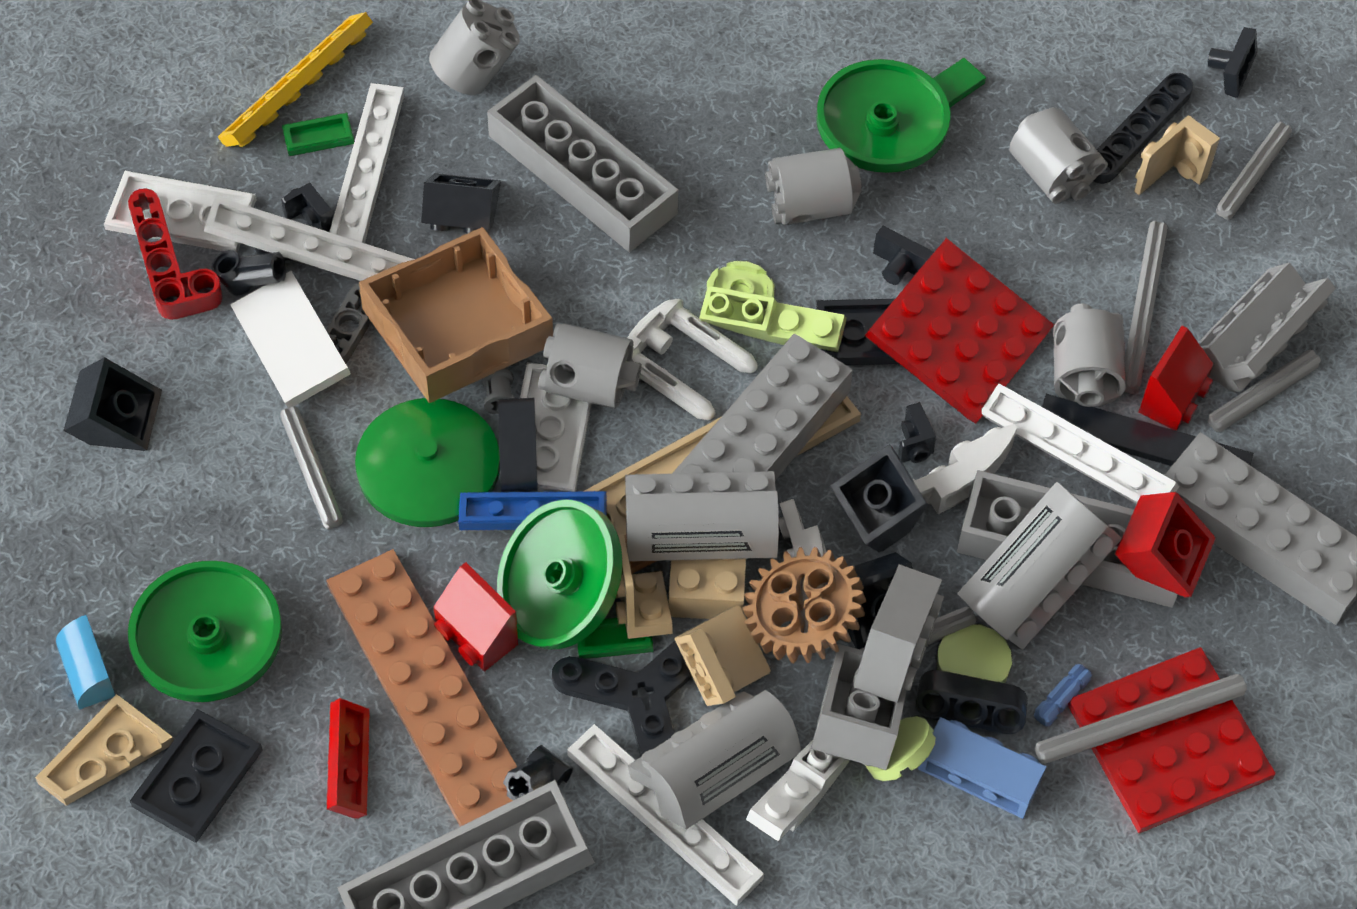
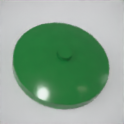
[816,59,950,173]
[355,398,500,527]
[497,500,622,650]
[128,561,282,702]

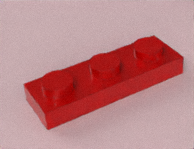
[327,698,370,818]

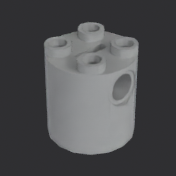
[429,0,520,95]
[1009,107,1108,204]
[765,148,861,225]
[1053,303,1126,407]
[538,323,642,409]

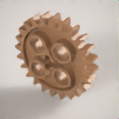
[743,547,866,664]

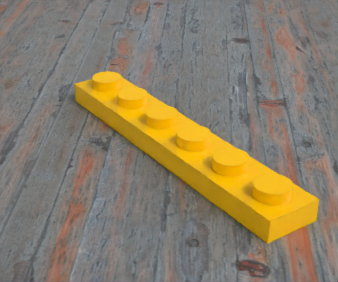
[218,12,373,147]

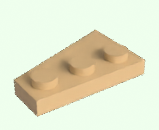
[35,694,174,806]

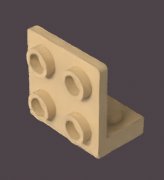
[1134,115,1220,195]
[616,534,673,639]
[674,606,771,706]

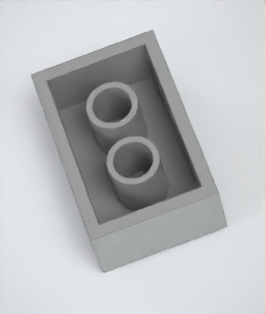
[853,564,944,703]
[811,644,907,770]

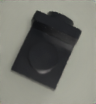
[281,182,333,232]
[898,402,936,463]

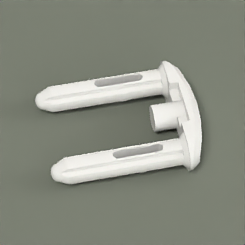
[627,299,758,420]

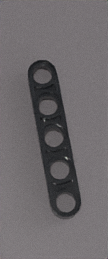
[1093,73,1193,184]

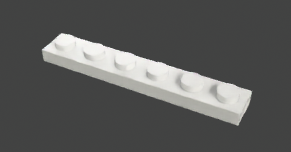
[330,83,404,243]
[204,196,414,281]
[982,384,1180,504]
[567,724,764,906]

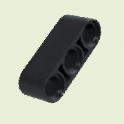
[498,398,538,492]
[916,670,1028,734]

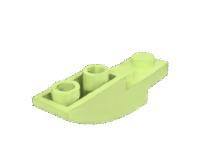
[699,286,847,352]

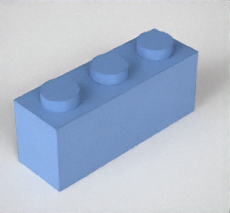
[918,717,1046,819]

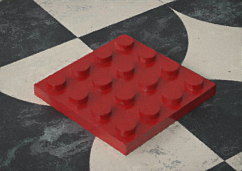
[865,238,1054,424]
[1068,647,1276,834]

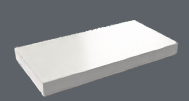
[104,171,256,253]
[230,271,351,409]
[520,362,592,492]

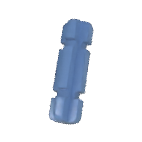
[1034,664,1092,727]

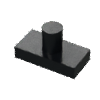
[1208,27,1258,98]
[873,225,934,285]

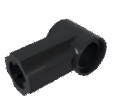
[211,250,287,295]
[503,745,573,801]

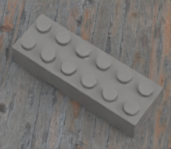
[487,75,678,253]
[672,333,853,481]
[1164,432,1357,625]
[957,470,1178,608]
[337,780,595,909]

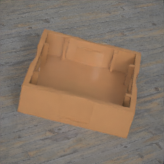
[359,227,553,403]

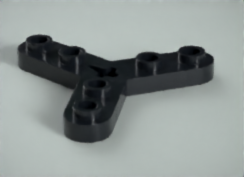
[552,629,693,757]

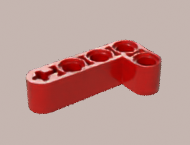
[128,188,223,320]

